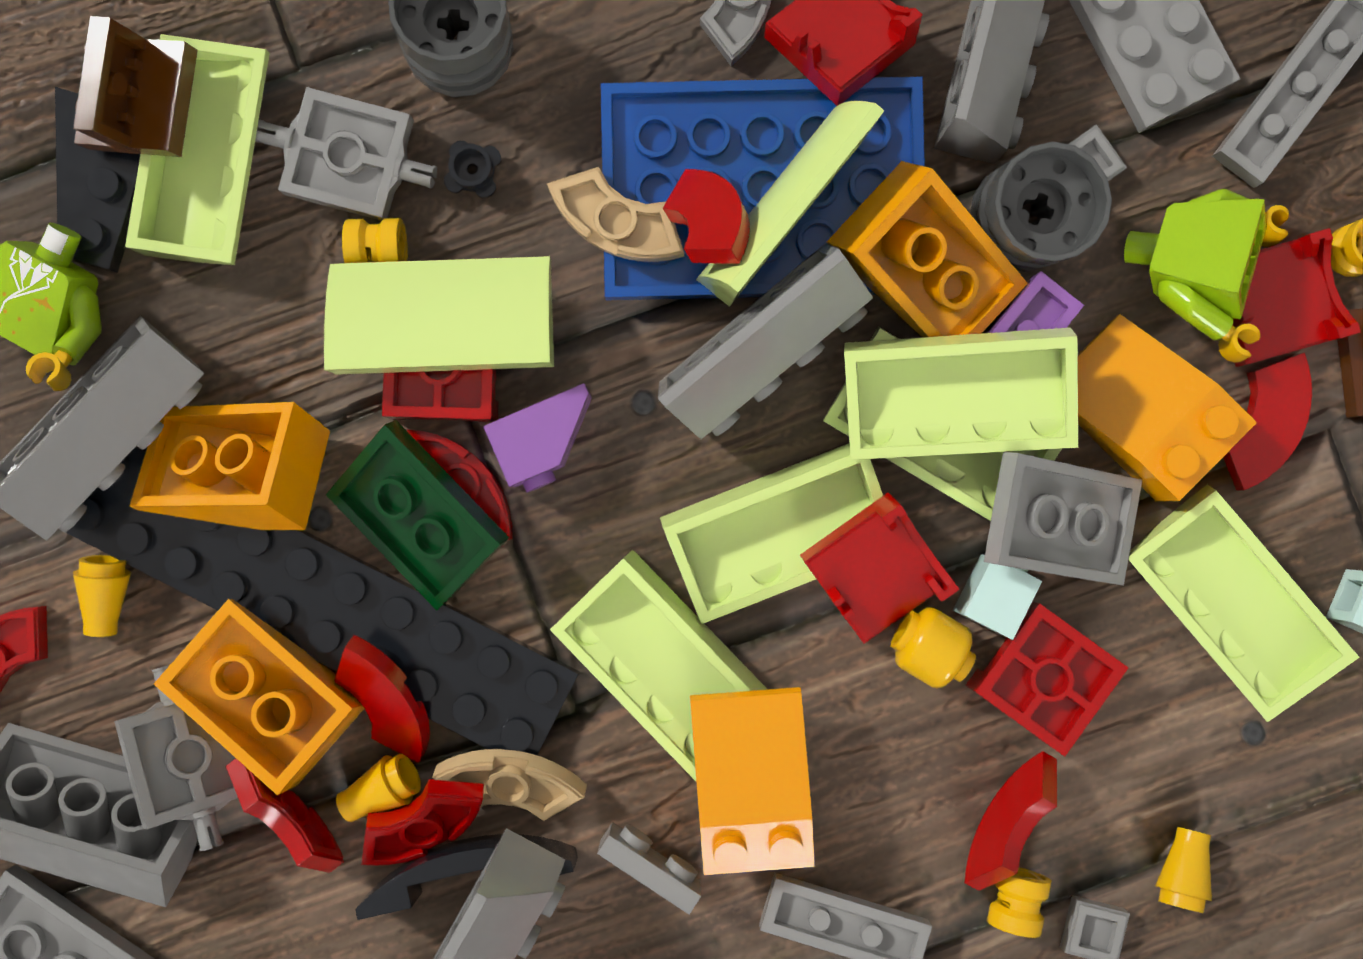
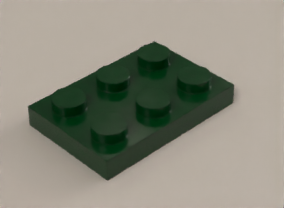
[326,420,509,611]

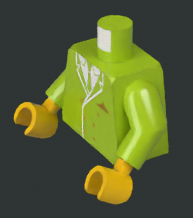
[1124,189,1289,363]
[0,223,102,391]

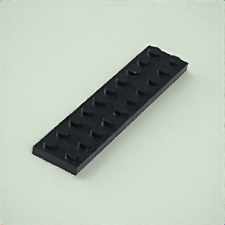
[65,446,580,755]

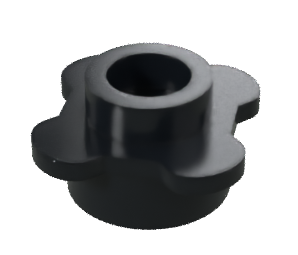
[444,141,502,199]

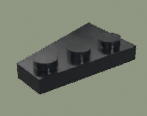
[55,87,140,273]

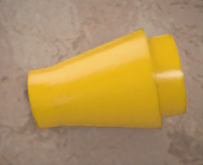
[73,555,131,637]
[336,754,421,822]
[1155,827,1212,913]

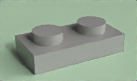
[597,822,701,915]

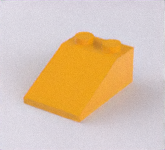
[826,161,1028,337]
[1078,314,1257,501]
[129,402,330,530]
[154,599,364,795]
[690,687,815,875]

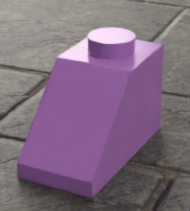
[483,383,592,493]

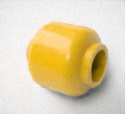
[890,607,976,689]

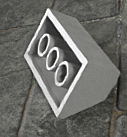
[934,0,1049,164]
[658,243,873,439]
[0,315,204,541]
[0,723,198,907]
[433,828,566,959]

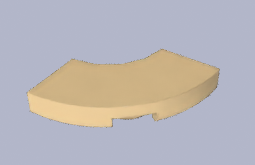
[547,167,684,262]
[432,749,587,821]

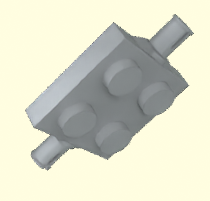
[255,87,437,221]
[114,665,238,851]

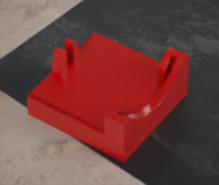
[764,0,923,106]
[1233,228,1361,367]
[382,369,499,422]
[800,492,960,644]
[965,602,1129,757]

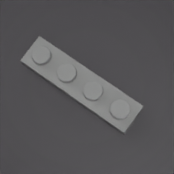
[1212,0,1363,188]

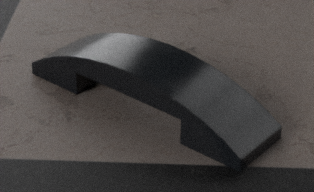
[355,834,578,920]

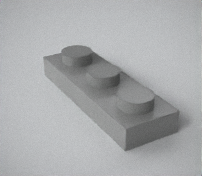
[759,872,932,959]

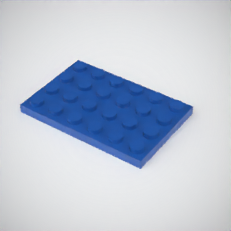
[601,76,925,300]

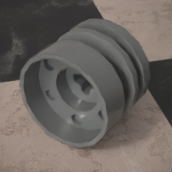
[388,0,514,97]
[970,141,1112,272]

